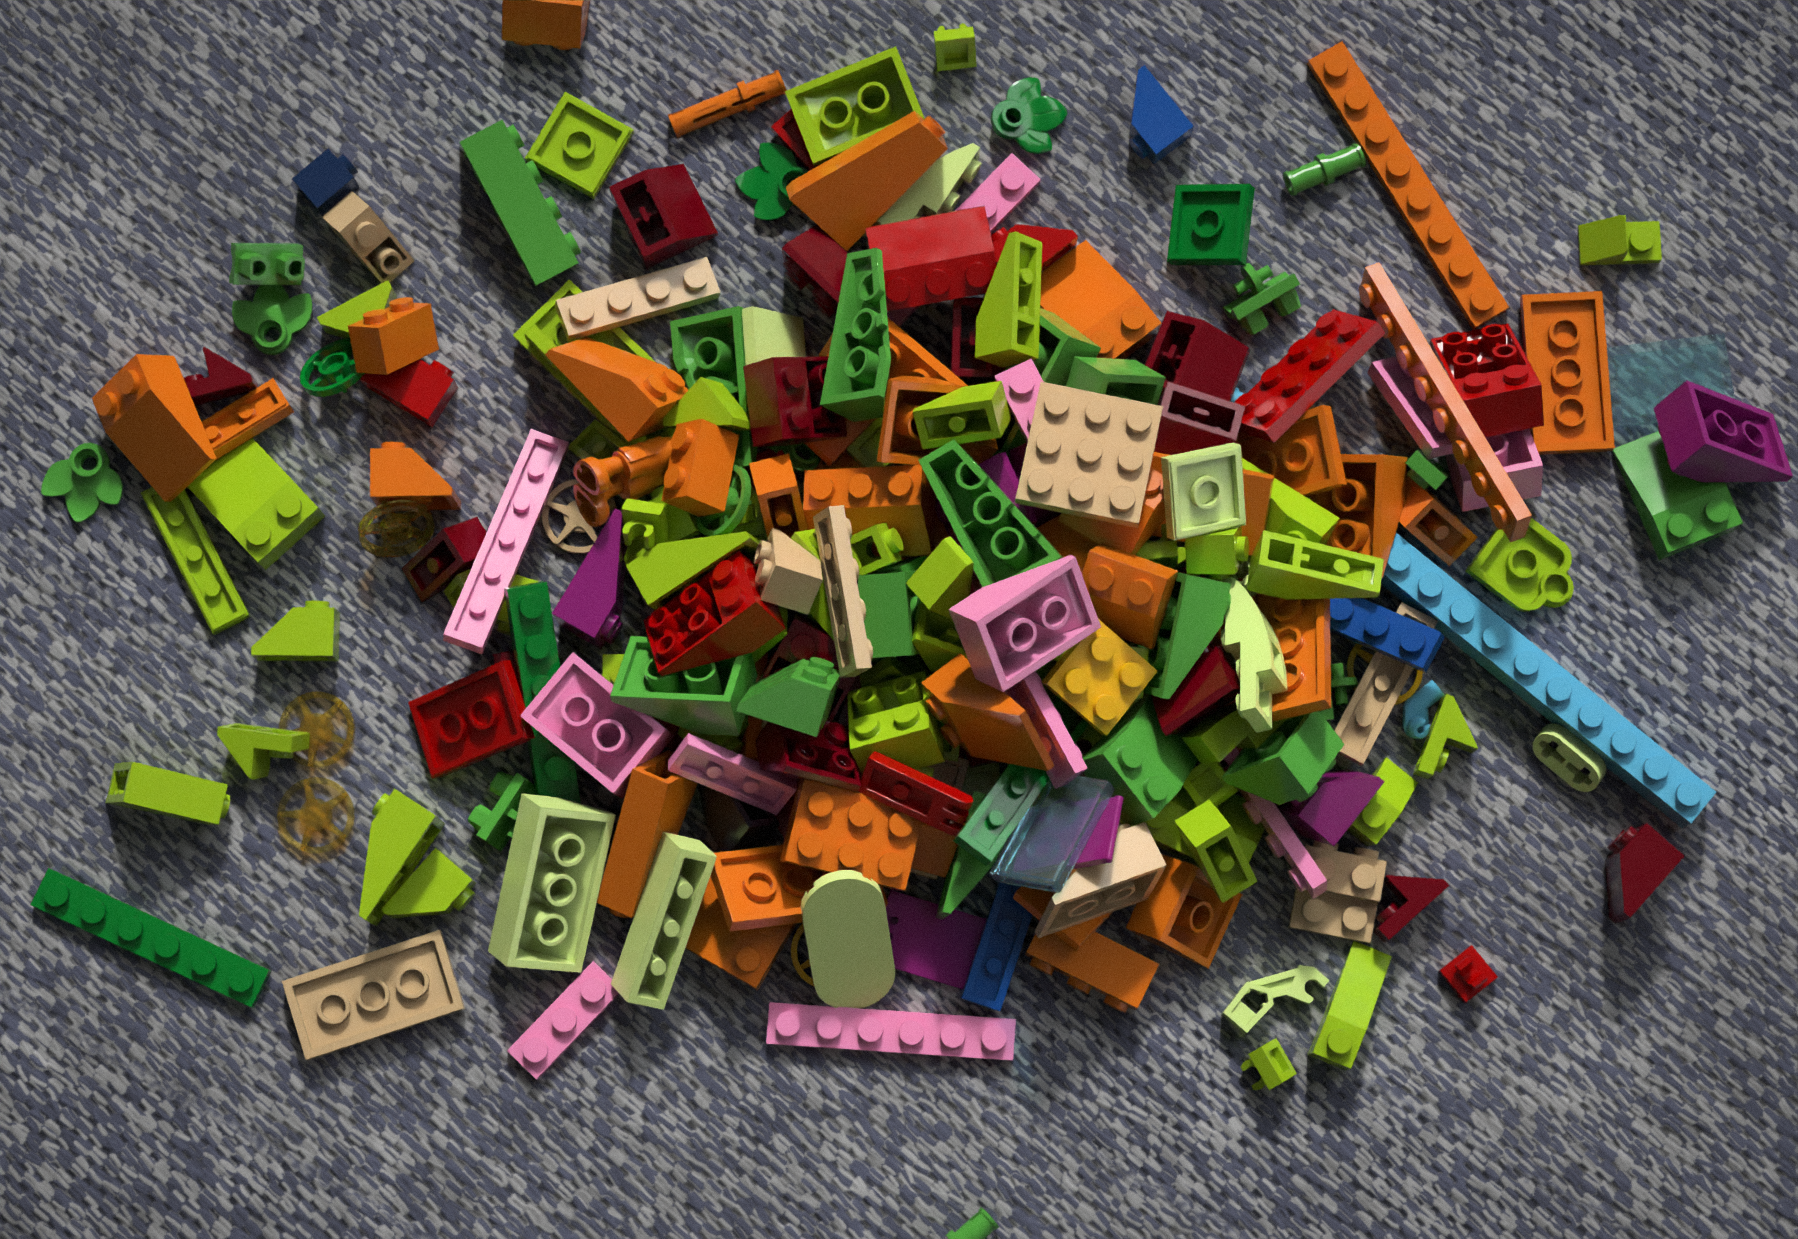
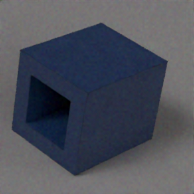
[292,148,359,216]

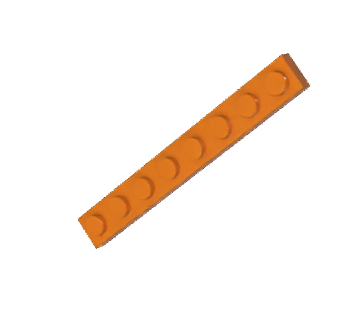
[1307,41,1509,330]
[1359,262,1532,542]

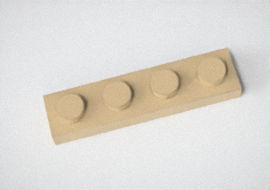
[555,257,720,342]
[813,505,873,678]
[1334,602,1438,766]

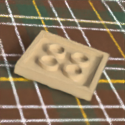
[1015,382,1163,528]

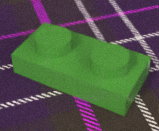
[1405,449,1450,490]

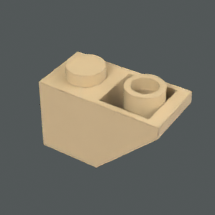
[322,191,414,283]
[754,528,823,615]

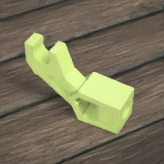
[1222,965,1330,1034]

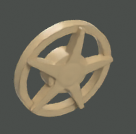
[542,479,617,554]

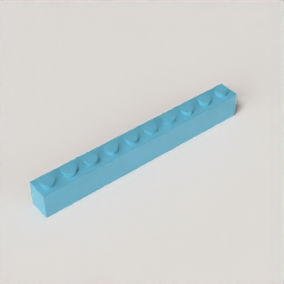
[1381,533,1716,828]

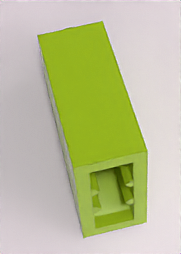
[105,762,230,825]

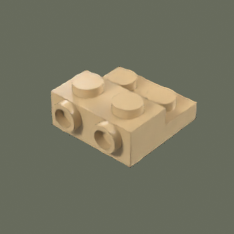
[1288,840,1387,944]

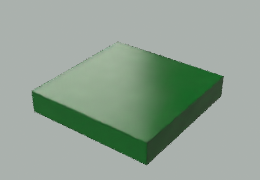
[1167,184,1255,265]

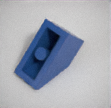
[1129,65,1194,165]

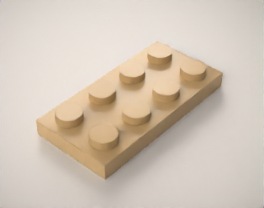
[282,930,465,1060]

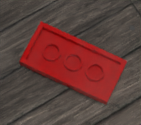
[1234,309,1385,443]

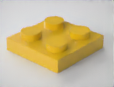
[1041,619,1158,736]

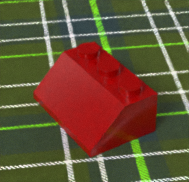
[865,206,997,312]

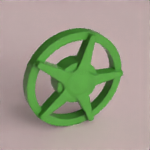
[695,464,752,536]

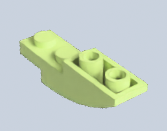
[875,143,982,226]
[1221,576,1288,733]

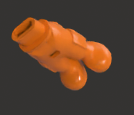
[573,436,672,527]

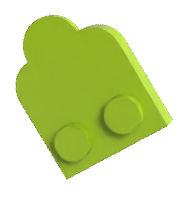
[1465,518,1574,612]

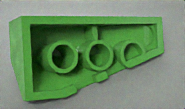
[820,248,891,422]
[670,306,758,468]

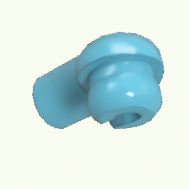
[1402,680,1444,740]

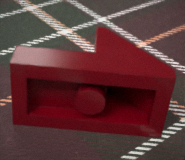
[184,347,258,406]
[1373,875,1450,943]

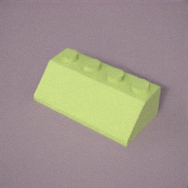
[488,794,616,973]

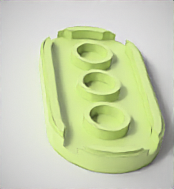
[800,870,895,1008]

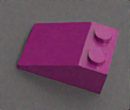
[1653,380,1793,482]
[552,508,627,649]

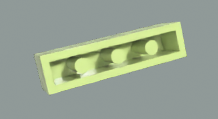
[611,832,717,1010]

